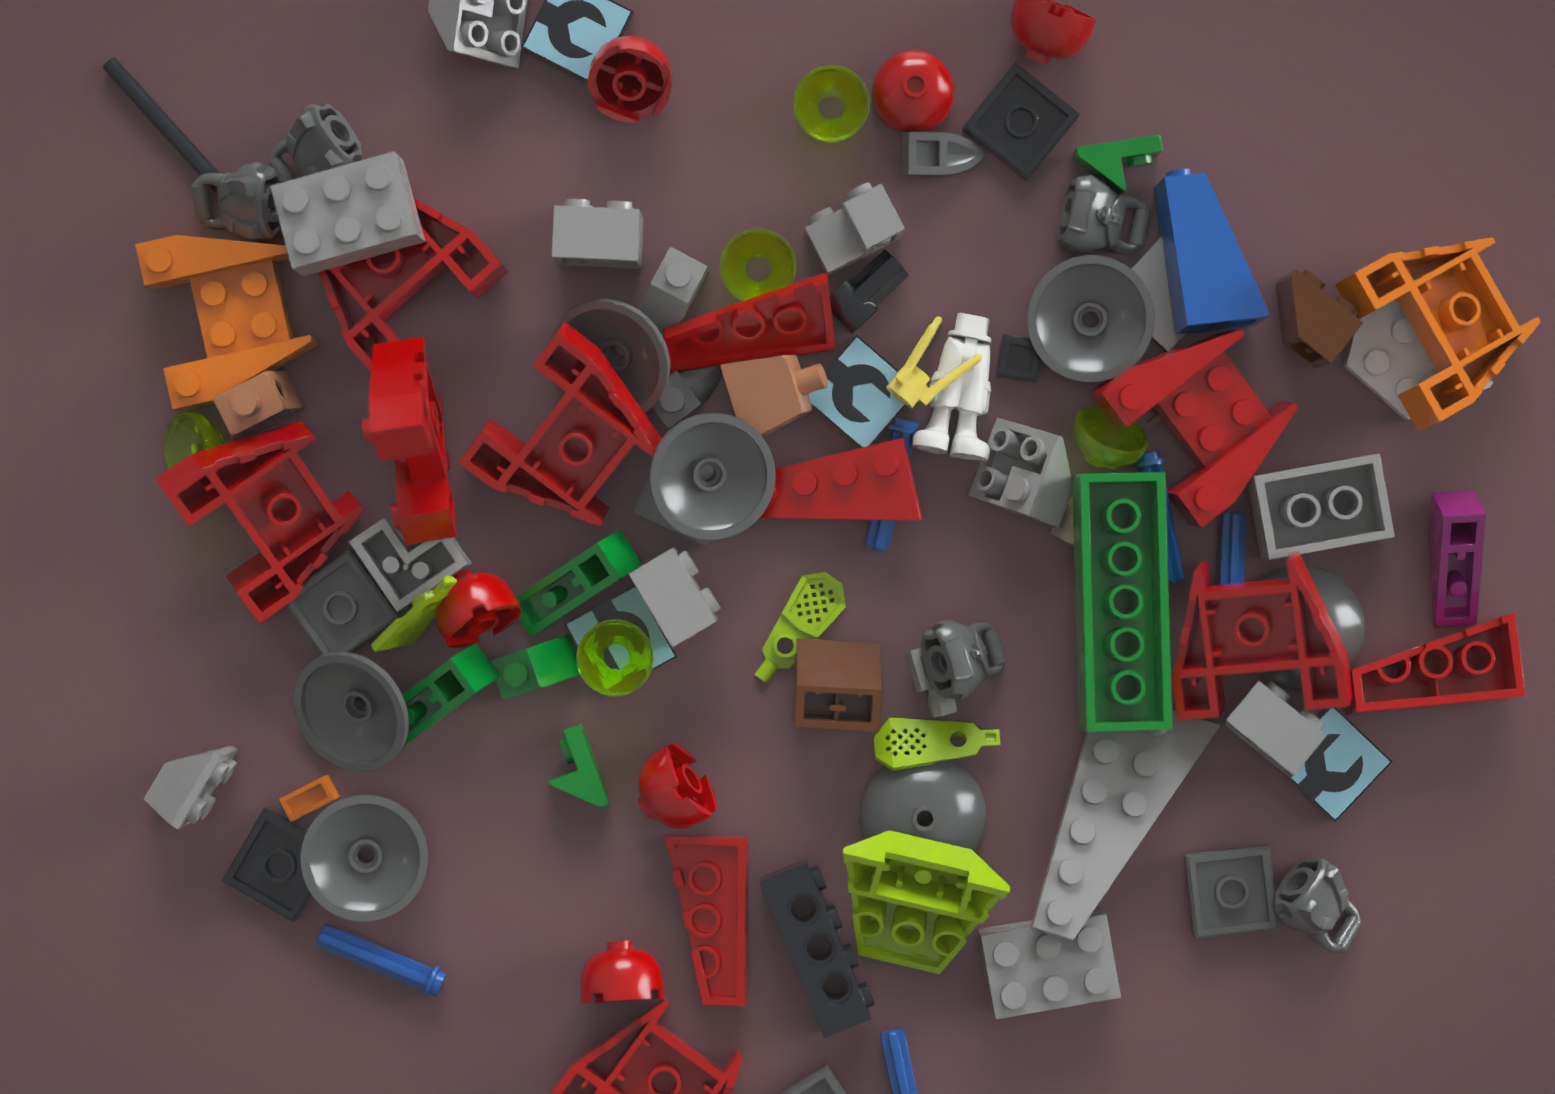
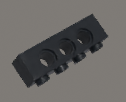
[760,858,875,1038]

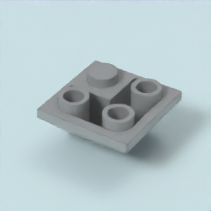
[428,0,528,69]
[968,417,1072,528]
[144,745,238,829]

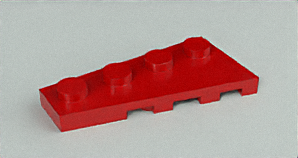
[664,272,836,372]
[760,438,923,520]
[664,834,749,1007]

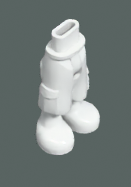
[912,313,992,461]

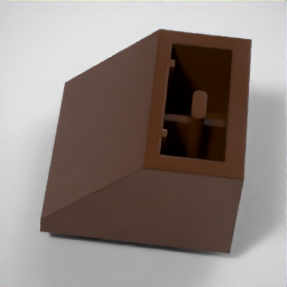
[1276,269,1364,368]
[791,638,882,732]

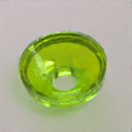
[793,65,870,143]
[720,228,796,301]
[1072,407,1148,470]
[164,413,223,469]
[576,619,654,696]

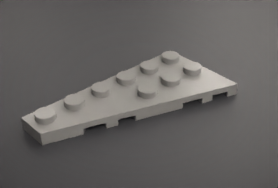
[1030,710,1221,942]

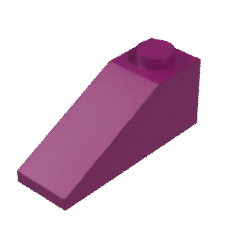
[1429,490,1486,627]

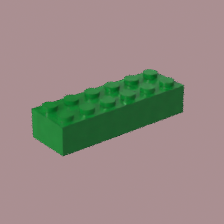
[1072,472,1172,732]

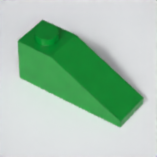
[516,530,643,637]
[402,643,500,747]

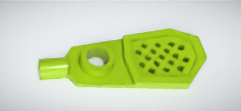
[754,572,846,684]
[371,575,457,652]
[874,717,1001,771]

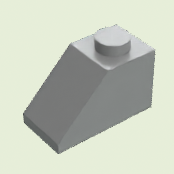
[639,246,709,341]

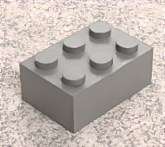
[270,151,425,276]
[1247,453,1395,560]
[978,908,1121,1020]

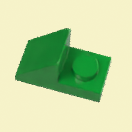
[1072,134,1163,195]
[490,634,583,700]
[547,723,611,807]

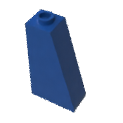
[1154,169,1269,334]

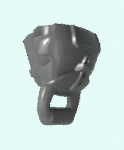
[268,103,362,182]
[191,162,283,242]
[1057,174,1151,254]
[921,619,1007,700]
[1273,857,1362,953]

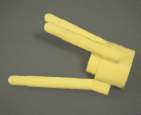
[886,316,982,408]

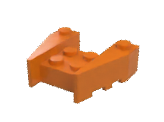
[135,235,319,412]
[1335,237,1541,431]

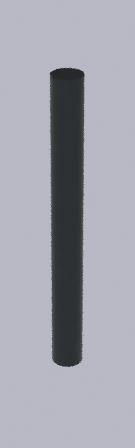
[103,57,219,193]

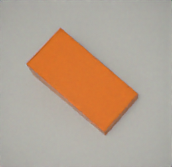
[279,774,340,822]

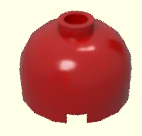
[1010,0,1097,65]
[587,35,673,123]
[871,49,955,134]
[435,570,522,648]
[638,742,717,829]
[580,941,664,1004]

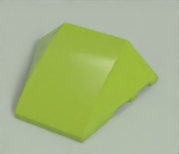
[843,830,1010,974]

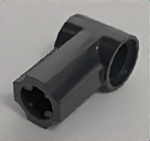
[830,249,909,334]

